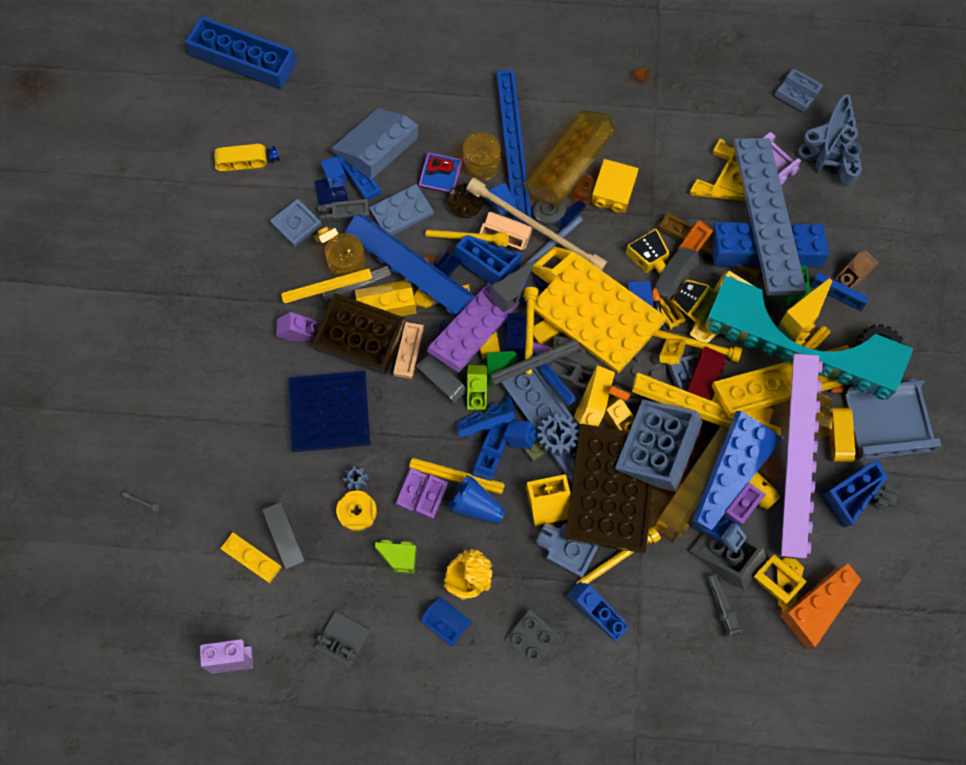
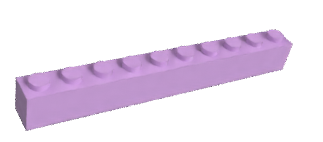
[781,354,823,558]

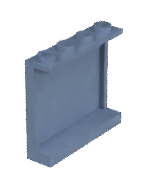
[843,379,942,460]

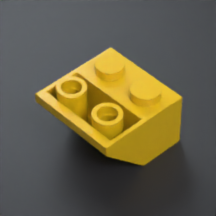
[526,474,571,527]

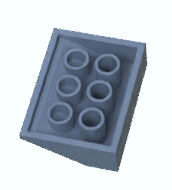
[331,108,418,179]
[615,399,702,492]

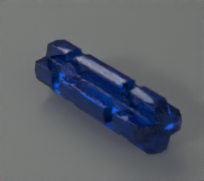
[557,200,586,229]

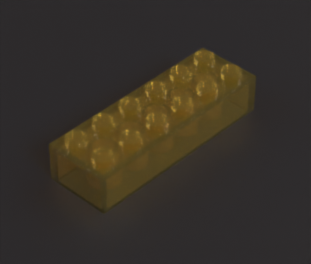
[524,110,617,206]
[654,425,729,543]

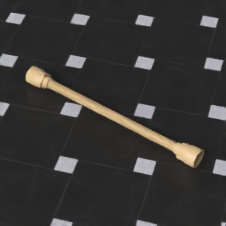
[466,177,607,271]

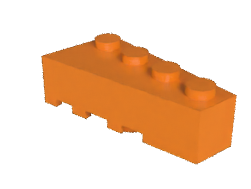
[780,563,861,649]

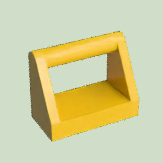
[532,247,578,285]
[753,554,807,606]

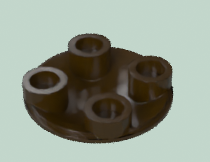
[447,183,484,218]

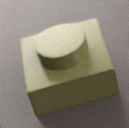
[522,439,549,463]

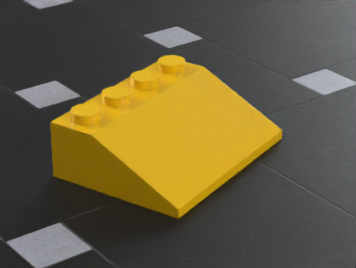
[778,278,832,346]

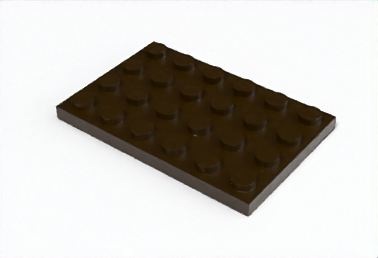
[565,424,653,554]

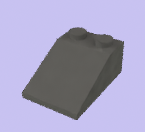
[690,533,767,590]

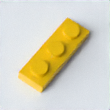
[220,533,282,584]

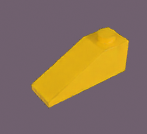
[573,365,615,427]

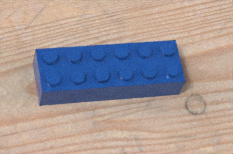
[185,16,297,89]
[710,222,829,268]

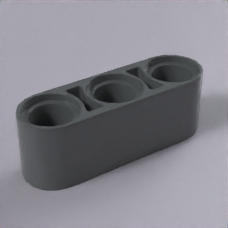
[415,354,467,404]

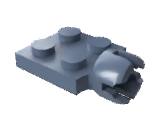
[536,523,599,578]

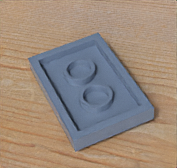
[369,184,434,236]

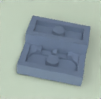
[774,69,823,112]

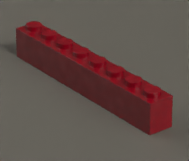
[653,346,726,496]

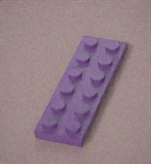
[427,283,520,373]

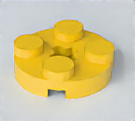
[336,491,377,531]

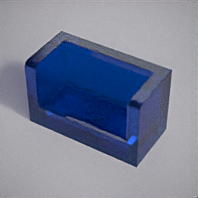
[506,313,527,358]

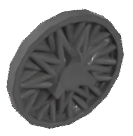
[533,197,566,225]

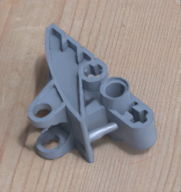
[798,94,862,185]

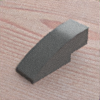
[655,247,699,300]
[547,358,593,393]
[262,502,305,570]

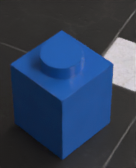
[321,156,347,188]
[504,420,537,449]

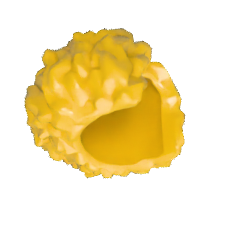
[444,549,493,600]

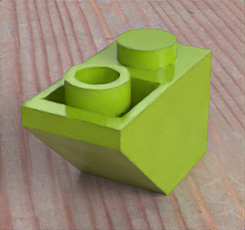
[467,365,487,410]
[375,540,417,574]

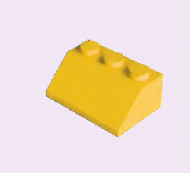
[355,280,417,316]

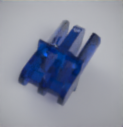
[434,251,462,278]

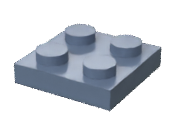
[270,199,322,248]

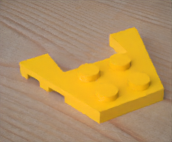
[690,139,746,201]

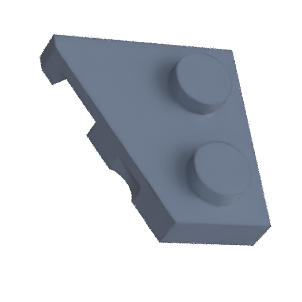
[666,353,699,391]

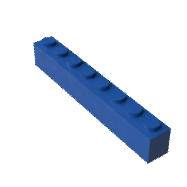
[345,214,475,315]

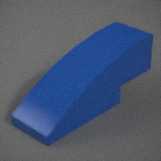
[473,423,508,481]

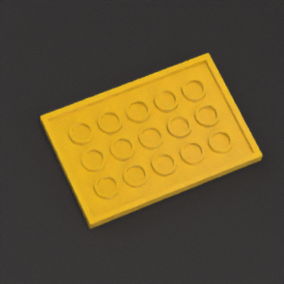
[534,255,667,374]

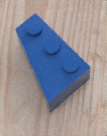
[454,235,522,285]
[821,460,888,528]

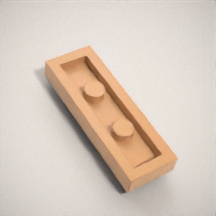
[393,322,424,379]

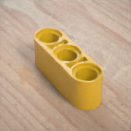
[214,144,267,171]
[828,407,855,462]

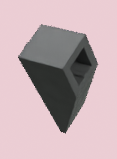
[489,261,534,313]

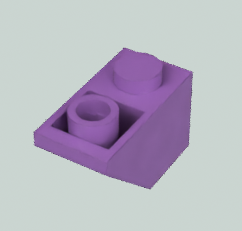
[276,312,321,341]

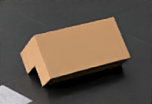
[479,212,533,250]

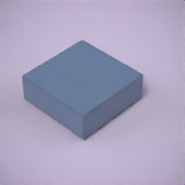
[721,523,747,553]

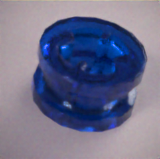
[266,146,280,164]

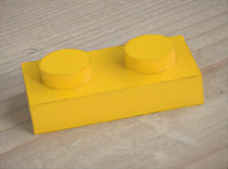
[660,338,685,365]

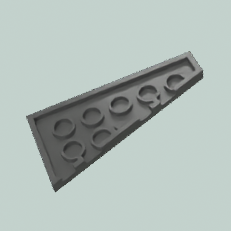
[553,336,666,403]

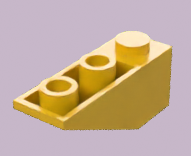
[603,397,635,432]

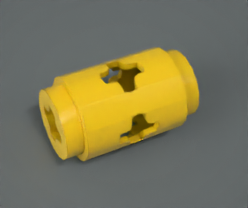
[749,472,780,510]

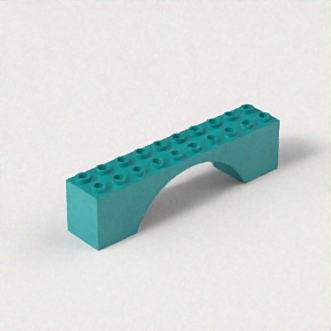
[705,276,913,400]

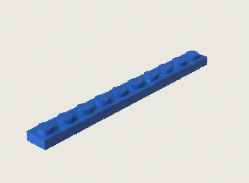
[497,70,532,225]

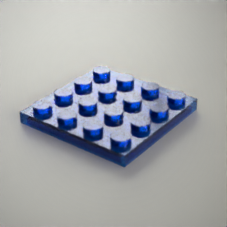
[289,371,371,453]

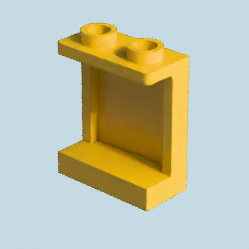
[591,159,639,213]

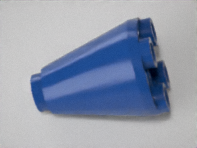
[447,475,506,524]

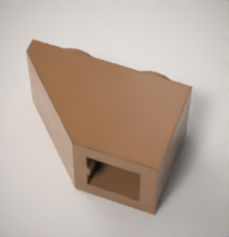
[834,250,879,289]

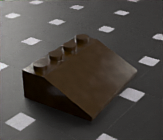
[312,293,405,375]

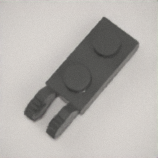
[318,199,370,223]

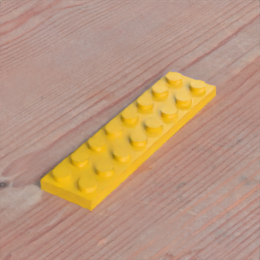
[712,345,849,418]

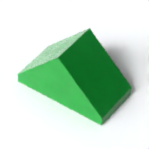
[486,351,516,387]

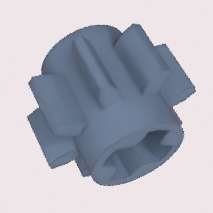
[343,466,369,491]

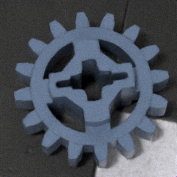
[537,413,579,456]

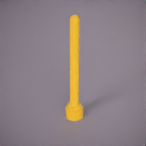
[425,230,509,247]
[523,287,538,375]
[653,330,742,363]
[577,526,661,584]

